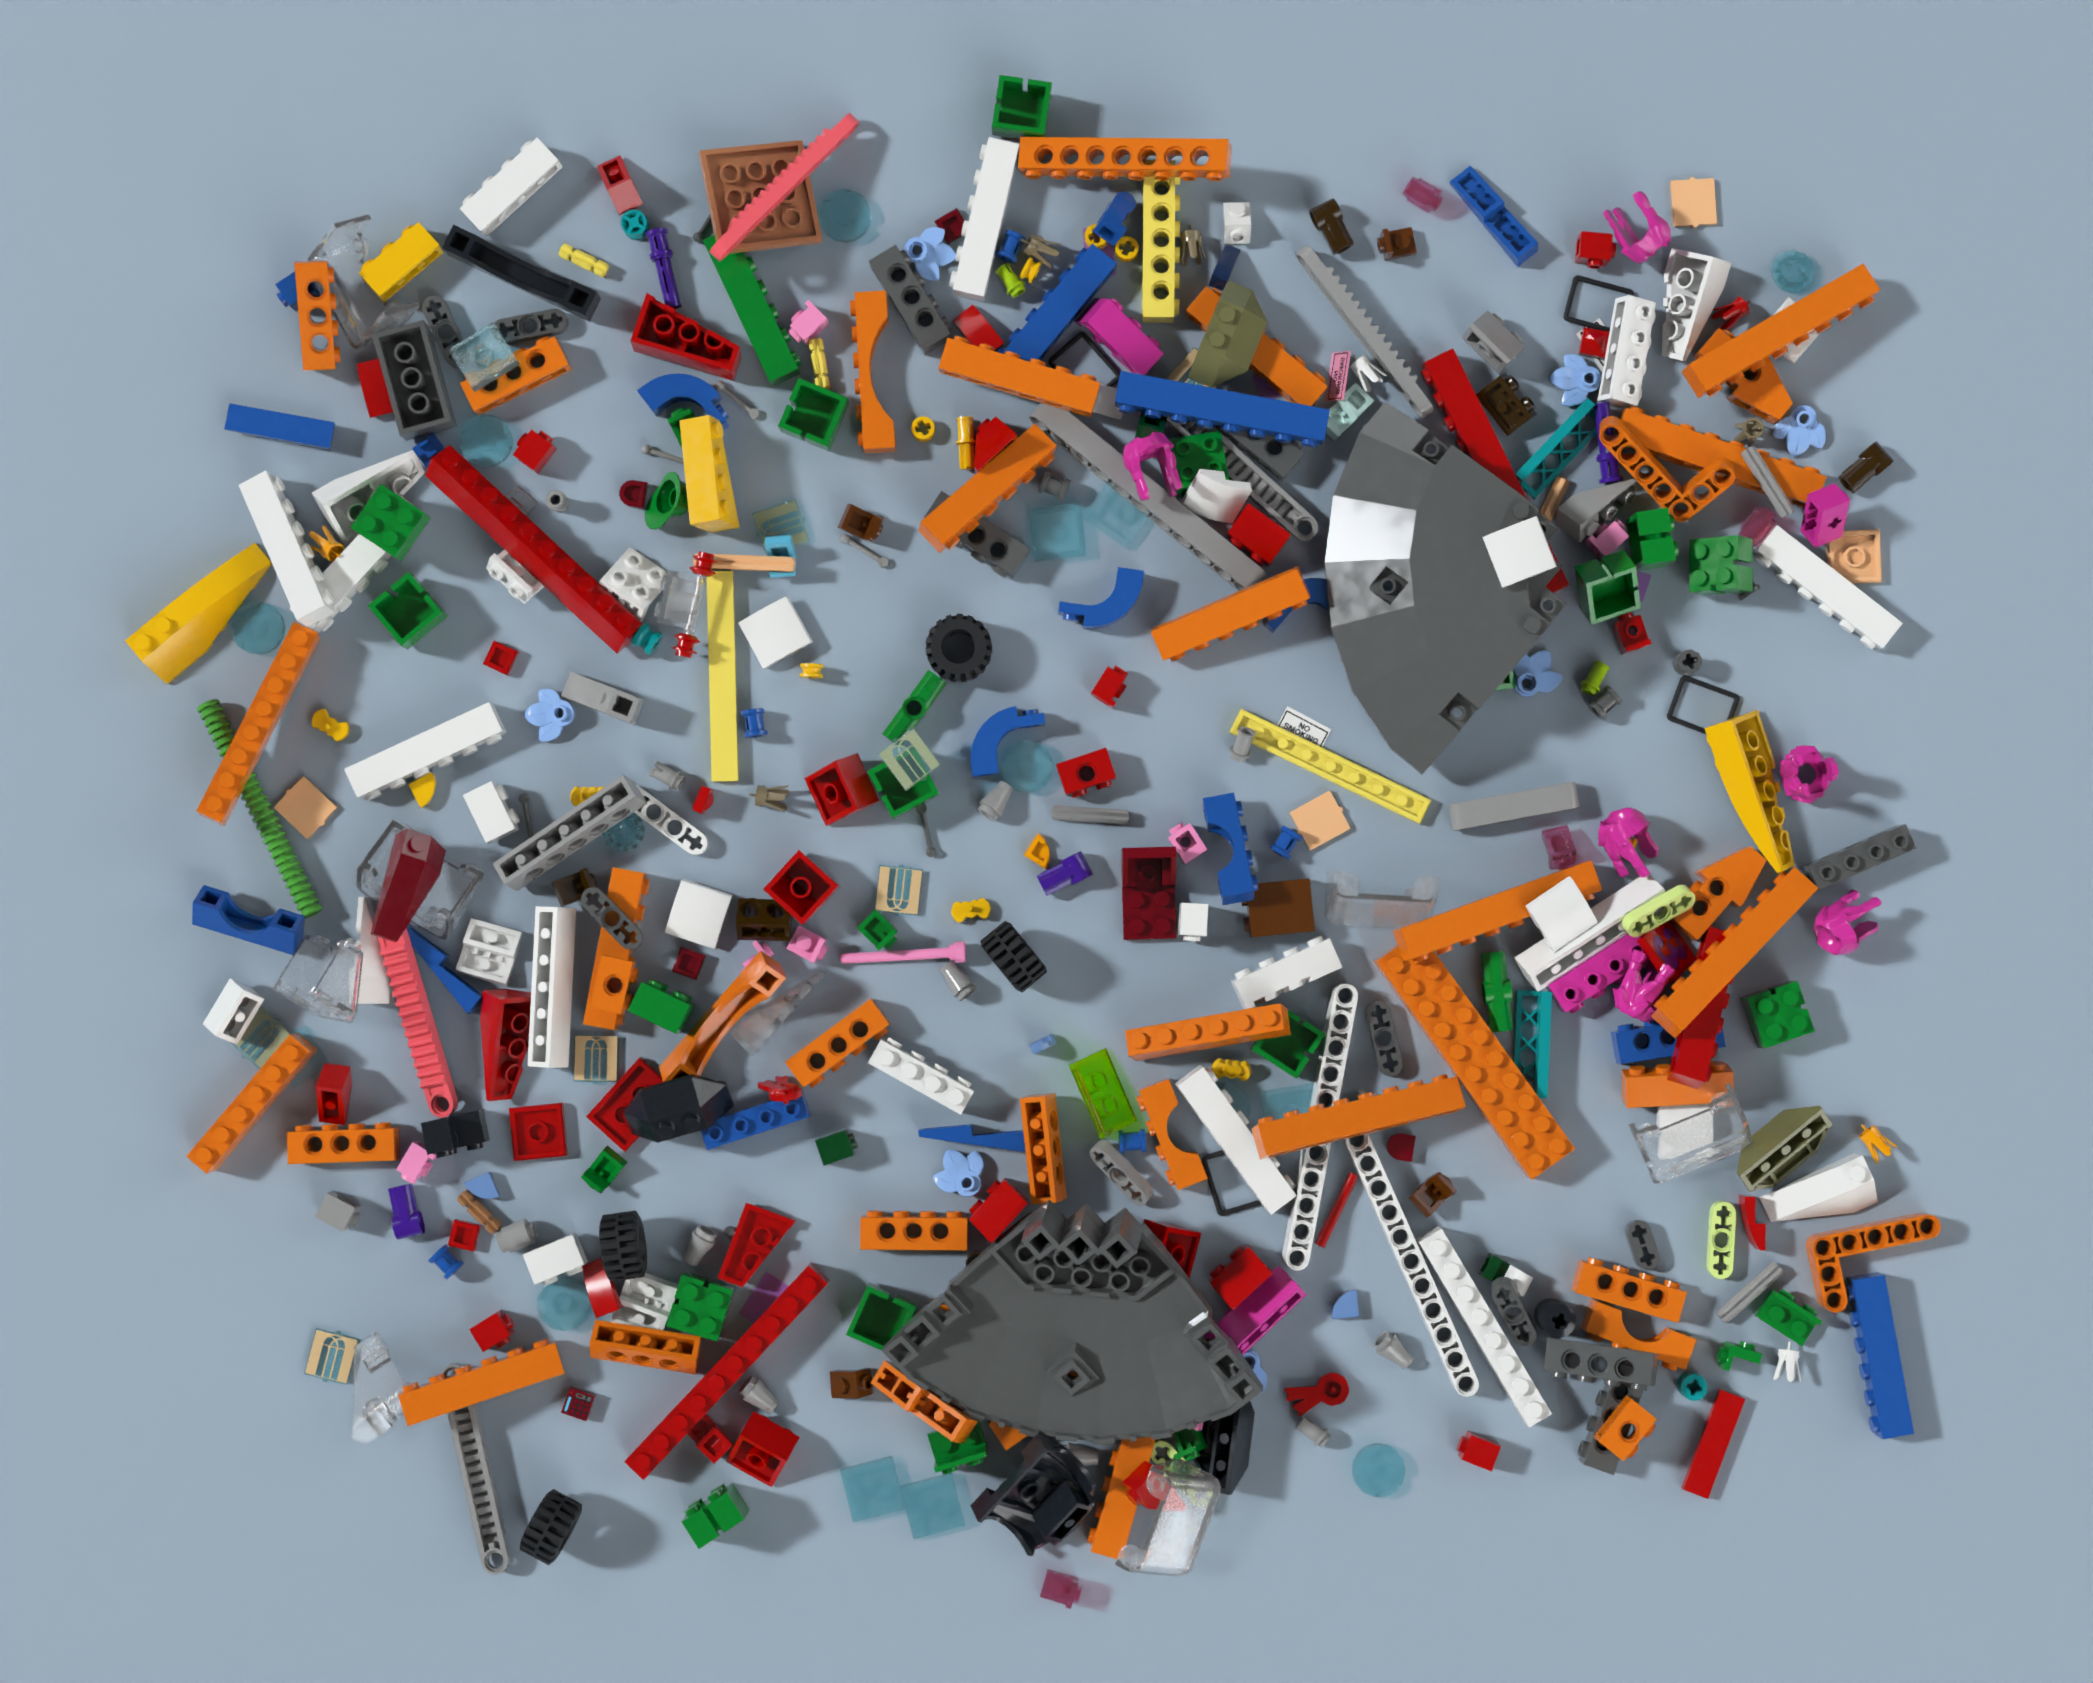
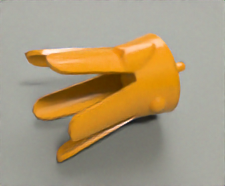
[309,526,344,562]
[1858,1124,1898,1164]

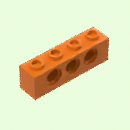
[294,260,341,371]
[460,336,572,416]
[785,998,891,1088]
[1020,1093,1067,1205]
[287,1122,400,1164]
[860,1210,968,1251]
[1571,1257,1687,1323]
[590,1320,701,1375]

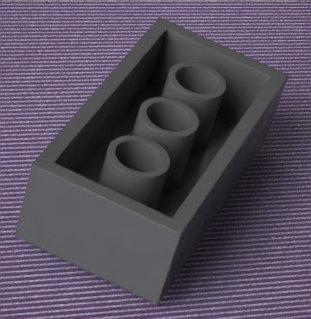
[372,320,457,441]

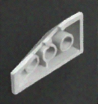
[1662,248,1731,362]
[312,450,425,546]
[351,897,395,1004]
[1758,1153,1878,1222]

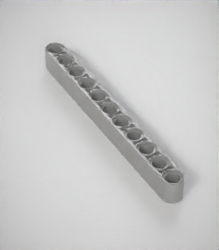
[1029,403,1268,591]

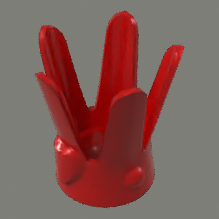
[1711,297,1751,331]

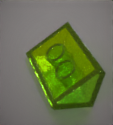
[1068,1048,1137,1139]

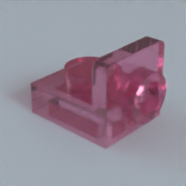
[1541,825,1576,870]
[1040,1569,1082,1609]

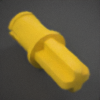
[956,416,976,470]

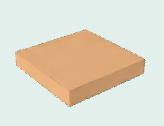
[1826,529,1882,584]

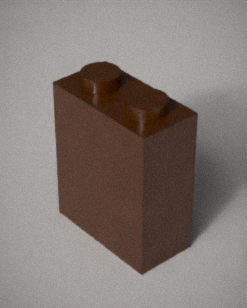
[1241,878,1315,937]

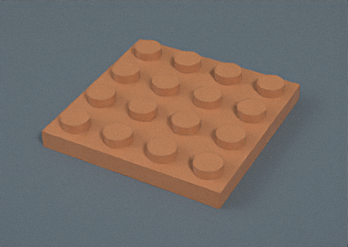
[698,140,823,254]

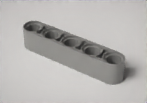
[1448,781,1580,831]

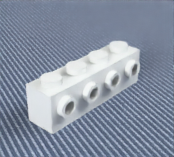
[460,138,562,237]
[1597,295,1656,408]
[868,1037,975,1115]

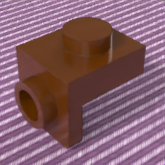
[837,504,883,542]
[1409,1172,1457,1218]
[830,1368,873,1398]

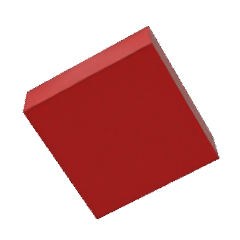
[483,641,519,676]
[448,1219,481,1252]

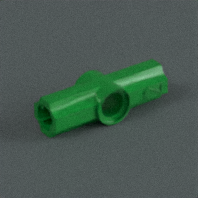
[882,670,947,748]
[1481,951,1513,1032]

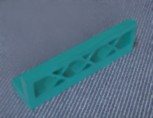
[1515,398,1603,499]
[1513,990,1552,1098]

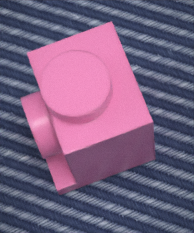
[787,300,829,346]
[1584,519,1629,561]
[1167,822,1207,865]
[396,1140,437,1184]

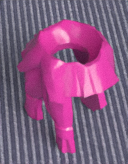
[1603,191,1671,264]
[1123,431,1182,501]
[1780,745,1839,804]
[1598,807,1659,878]
[1813,889,1882,955]
[1612,949,1675,1023]

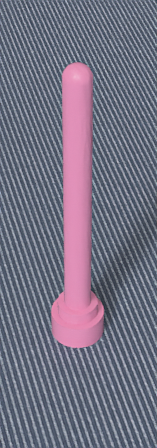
[839,941,966,964]

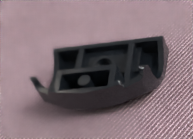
[970,1434,1097,1556]

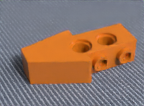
[1693,328,1793,424]
[1670,846,1767,940]
[871,1360,978,1444]

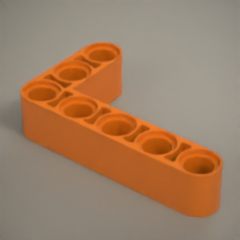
[1599,416,1735,522]
[1806,1213,1941,1313]

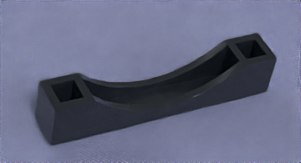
[442,225,601,322]

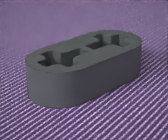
[1625,1220,1660,1270]

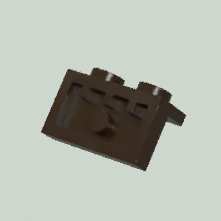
[1476,373,1537,436]

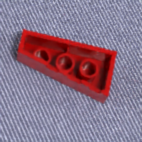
[630,293,742,381]

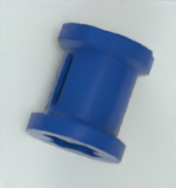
[995,230,1026,264]
[741,708,768,738]
[1269,826,1303,860]
[1118,1129,1146,1154]
[428,1244,464,1280]

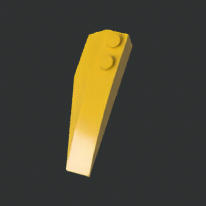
[125,543,272,684]
[1705,710,1795,873]

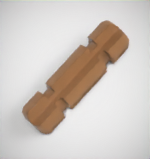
[457,1190,502,1234]

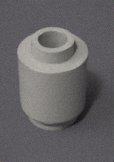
[496,1219,538,1253]

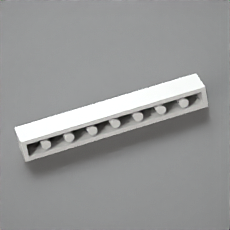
[1415,1226,1552,1428]

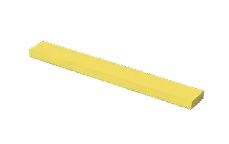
[707,571,739,782]
[1229,709,1431,824]

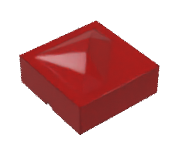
[1578,327,1609,359]
[692,786,714,815]

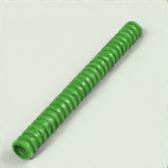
[197,699,323,919]

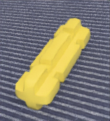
[559,243,609,277]
[808,338,830,389]

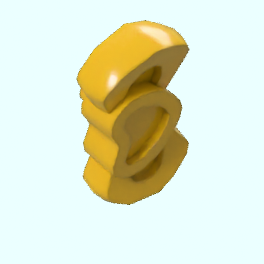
[311,709,350,742]
[570,786,604,807]
[951,897,991,924]
[1211,1058,1252,1081]

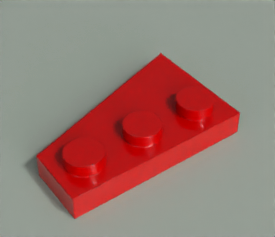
[717,1203,796,1287]

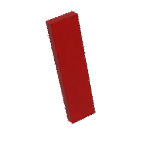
[1681,1388,1745,1499]

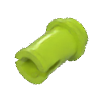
[995,263,1026,298]
[1580,660,1610,696]

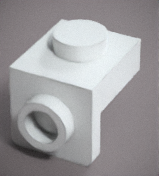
[1223,202,1251,244]

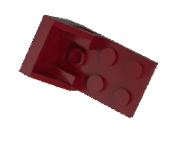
[1121,846,1177,940]

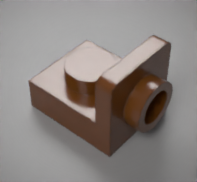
[1377,227,1417,261]

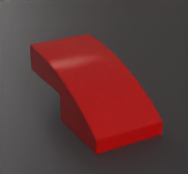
[952,305,1004,352]
[356,358,393,418]
[1739,1194,1766,1251]
[582,1258,623,1318]
[687,1413,733,1464]

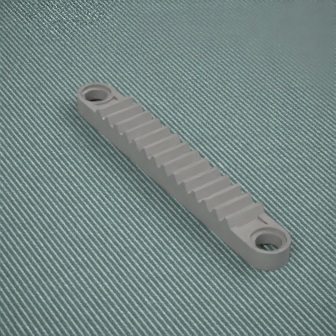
[1295,245,1434,419]
[1164,416,1318,542]
[441,1363,510,1575]

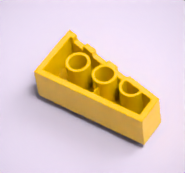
[679,415,740,533]

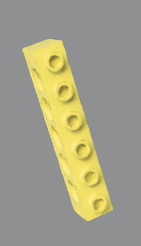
[1142,160,1180,323]

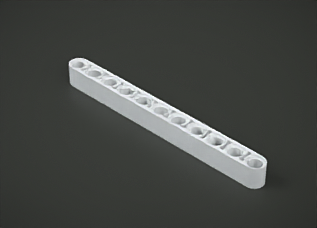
[1282,983,1358,1271]
[1343,1134,1479,1397]

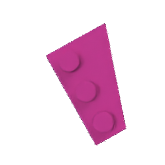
[1074,298,1164,375]

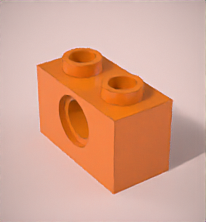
[590,955,639,1014]
[1594,1395,1657,1462]

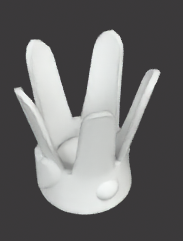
[1350,354,1388,392]
[1774,1341,1802,1383]

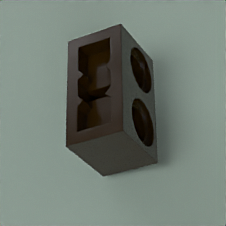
[736,898,793,941]

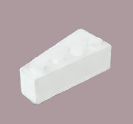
[1231,936,1342,1009]

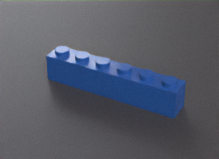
[997,244,1117,362]
[1845,1272,1914,1439]

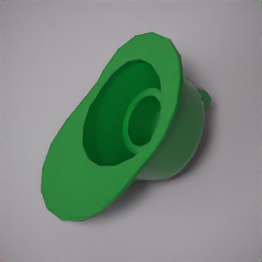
[645,472,688,530]

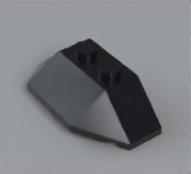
[624,1074,734,1143]
[1193,1401,1255,1495]

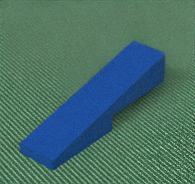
[1450,166,1538,267]
[224,403,335,451]
[407,924,482,1014]
[918,1124,1026,1152]

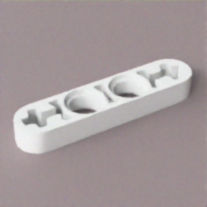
[634,786,709,855]

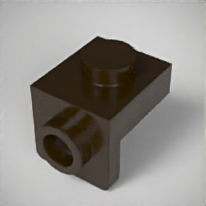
[551,868,597,907]

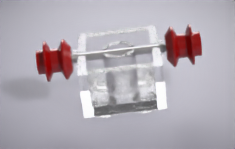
[654,551,718,658]

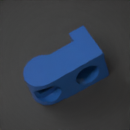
[1092,191,1136,246]

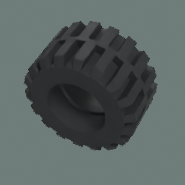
[925,614,992,683]
[980,921,1047,992]
[599,1211,647,1282]
[520,1489,582,1565]

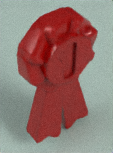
[757,1076,802,1104]
[1284,1372,1349,1417]

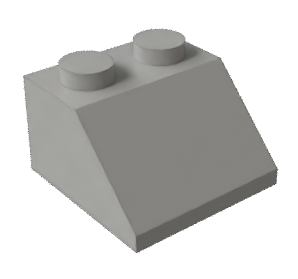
[1462,310,1525,374]

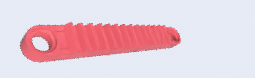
[709,113,860,262]
[378,927,458,1118]

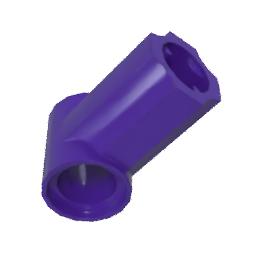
[1036,851,1093,896]
[388,1183,425,1240]

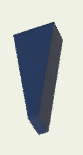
[1208,244,1241,291]

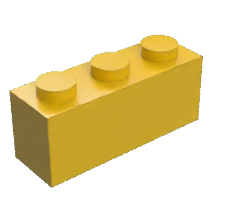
[359,222,444,303]

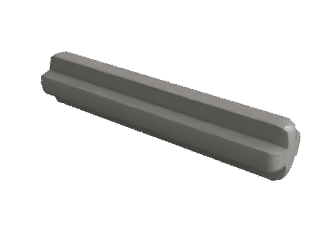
[1741,446,1794,518]
[1051,805,1129,825]
[1717,1262,1783,1323]

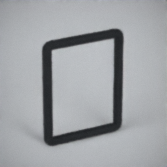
[1563,275,1634,332]
[1048,332,1120,387]
[1667,675,1740,735]
[1202,1150,1261,1216]

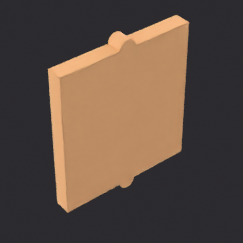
[1670,177,1717,229]
[273,776,338,839]
[1289,791,1351,851]

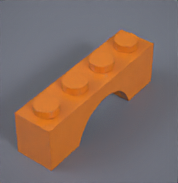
[1136,1078,1208,1190]
[1581,1298,1697,1371]

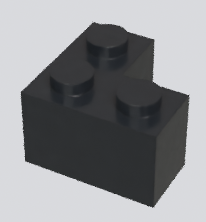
[421,1109,490,1158]

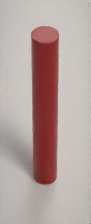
[1315,1172,1359,1248]

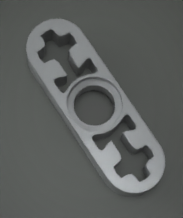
[1089,1140,1154,1206]

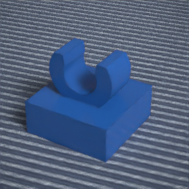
[412,433,445,469]

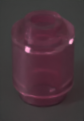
[1402,177,1443,214]
[1738,506,1777,547]

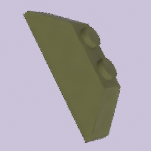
[1188,280,1268,388]
[1737,1106,1832,1192]

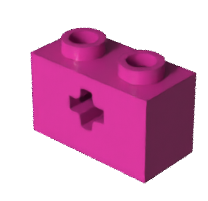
[1800,483,1850,548]

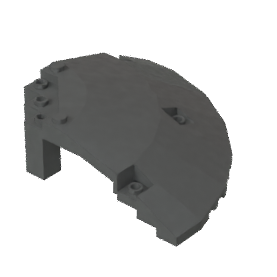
[1324,402,1566,775]
[882,1200,1263,1445]

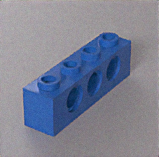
[1611,1020,1726,1064]
[701,1091,811,1150]

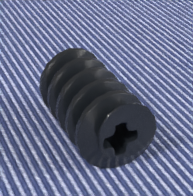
[1534,1298,1576,1338]

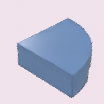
[1030,1034,1058,1054]
[464,1172,500,1199]
[1331,1289,1359,1319]

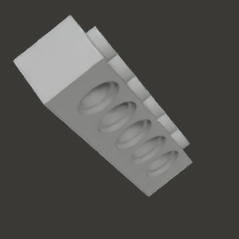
[493,775,647,891]

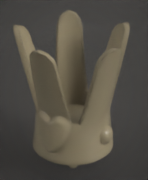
[1180,225,1207,266]
[1021,234,1061,268]
[1734,418,1764,447]
[749,785,790,812]

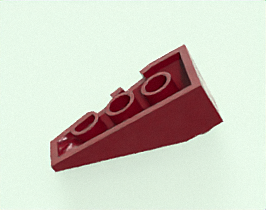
[371,828,446,942]

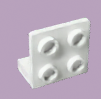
[599,548,672,622]

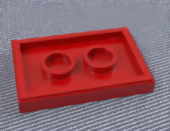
[586,1057,663,1152]

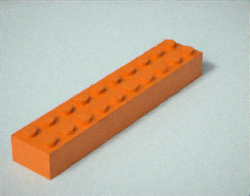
[1373,945,1575,1180]

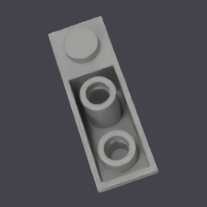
[1557,479,1636,542]
[561,672,644,726]

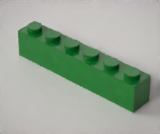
[703,235,802,387]

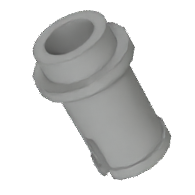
[546,490,569,513]
[1229,727,1255,762]
[649,761,685,791]
[1296,1415,1331,1448]

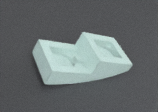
[1326,383,1374,441]

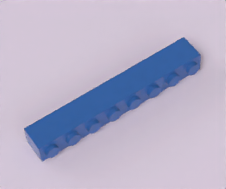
[1114,371,1330,448]

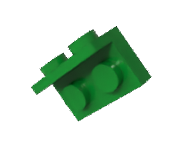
[1755,1289,1822,1346]

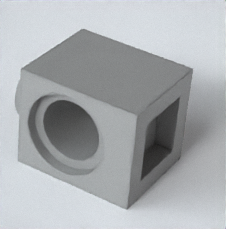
[314,1191,361,1232]

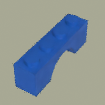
[1203,793,1258,905]
[192,885,305,955]

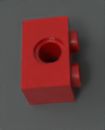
[1056,748,1116,798]

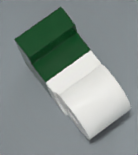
[1478,1253,1533,1297]

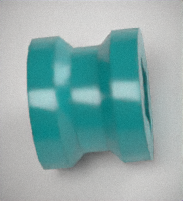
[621,209,649,240]
[631,622,664,656]
[1677,1371,1708,1401]

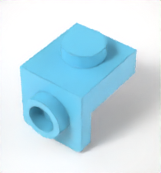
[765,535,797,578]

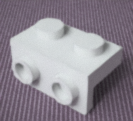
[486,550,544,604]

